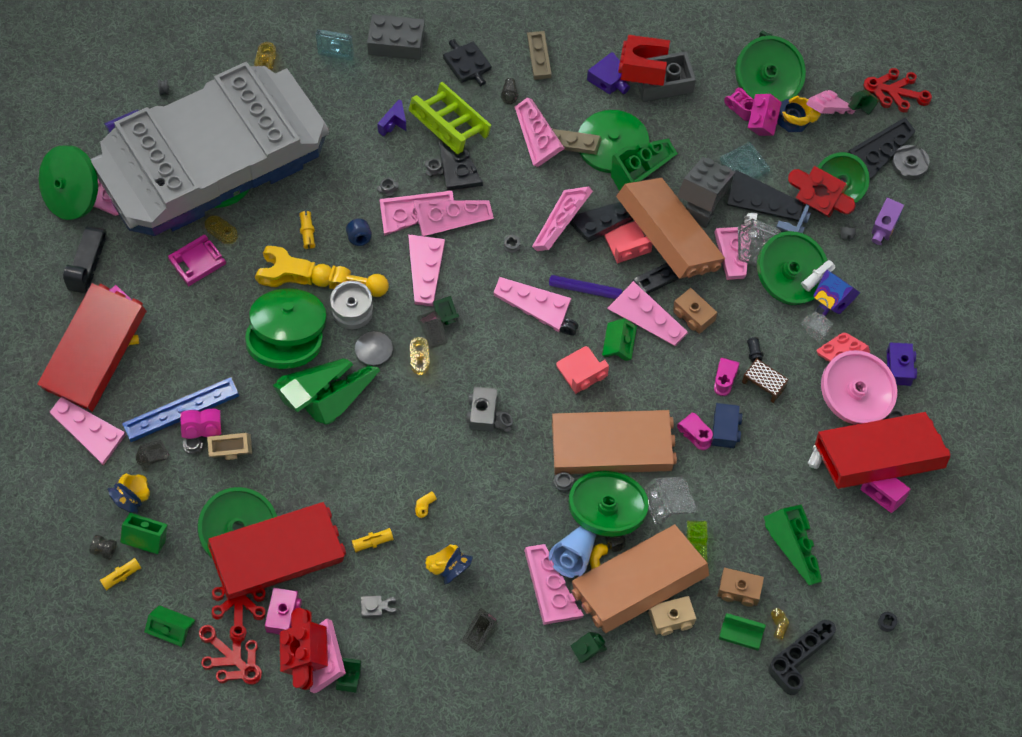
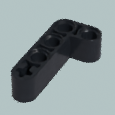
[63,226,107,293]
[769,620,836,695]

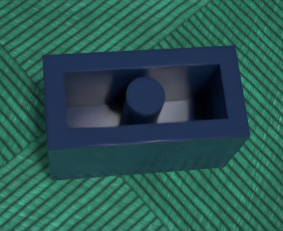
[711,403,742,448]

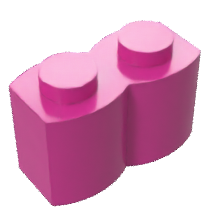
[181,409,221,439]

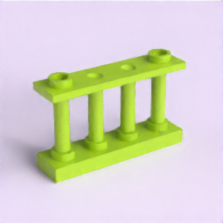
[408,82,491,154]

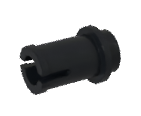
[747,337,764,362]

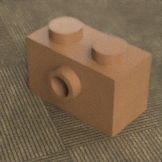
[673,288,717,334]
[718,568,764,607]

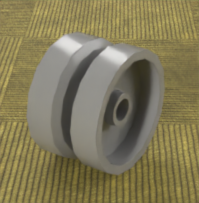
[330,281,374,330]

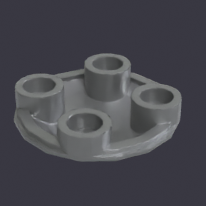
[355,331,393,366]

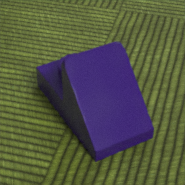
[378,99,407,136]

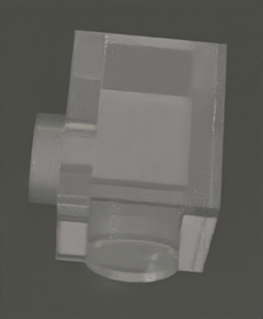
[801,311,833,345]

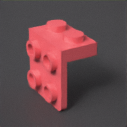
[604,221,653,264]
[817,333,870,362]
[556,346,609,394]

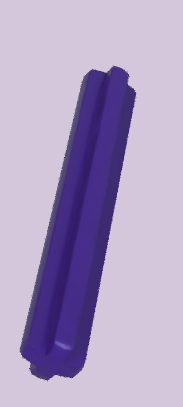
[549,275,623,299]

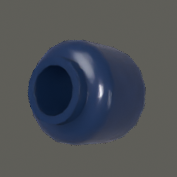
[346,219,372,246]

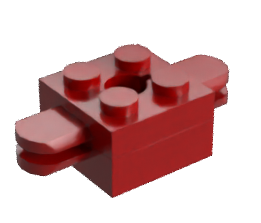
[788,166,855,218]
[280,608,328,690]

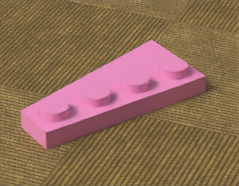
[532,186,593,251]
[413,200,494,236]
[408,235,445,307]
[607,281,688,346]

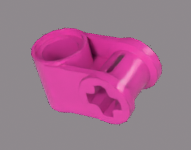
[724,88,754,121]
[714,358,740,396]
[677,413,713,450]

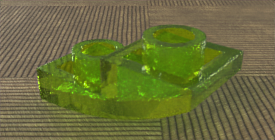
[686,521,708,562]

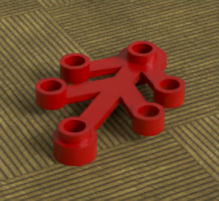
[863,68,932,113]
[211,586,266,643]
[199,625,262,685]

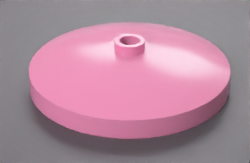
[821,350,897,425]

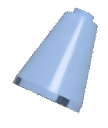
[549,526,596,578]

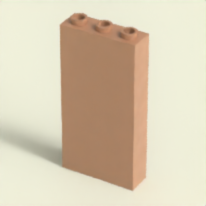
[616,178,725,279]
[552,410,677,475]
[572,524,709,634]

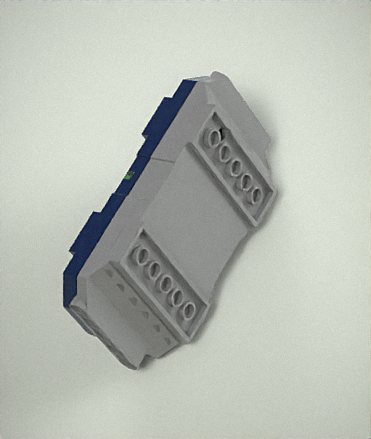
[91,61,329,236]

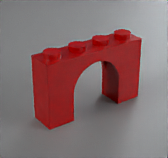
[618,35,670,86]

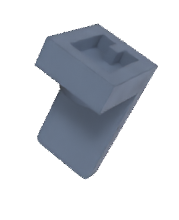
[774,204,811,235]

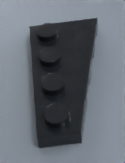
[848,117,916,179]
[438,128,483,191]
[727,170,803,221]
[569,202,634,243]

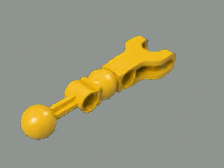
[255,246,389,297]

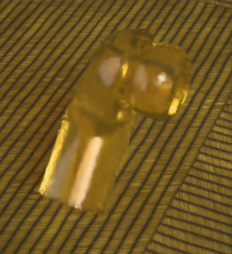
[771,608,789,640]

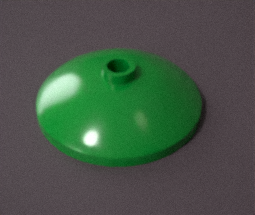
[818,152,870,203]

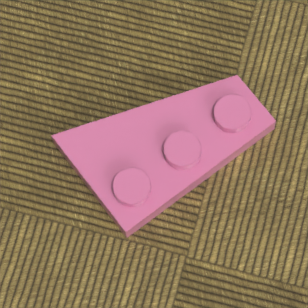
[806,90,855,114]
[310,619,346,693]

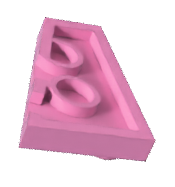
[714,226,751,280]

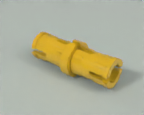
[299,211,315,249]
[352,528,394,553]
[100,558,141,591]

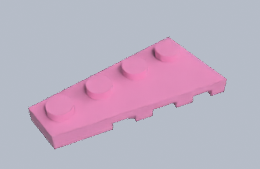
[515,98,565,167]
[380,191,454,236]
[494,277,571,332]
[50,397,126,465]
[524,544,584,625]

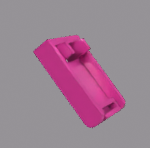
[168,235,226,287]

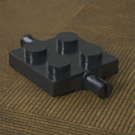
[443,39,492,87]

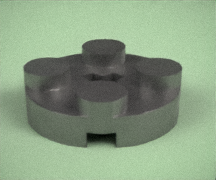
[892,145,930,179]

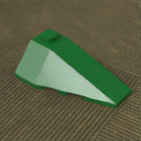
[611,138,678,191]
[273,358,353,412]
[304,366,380,424]
[764,504,822,586]

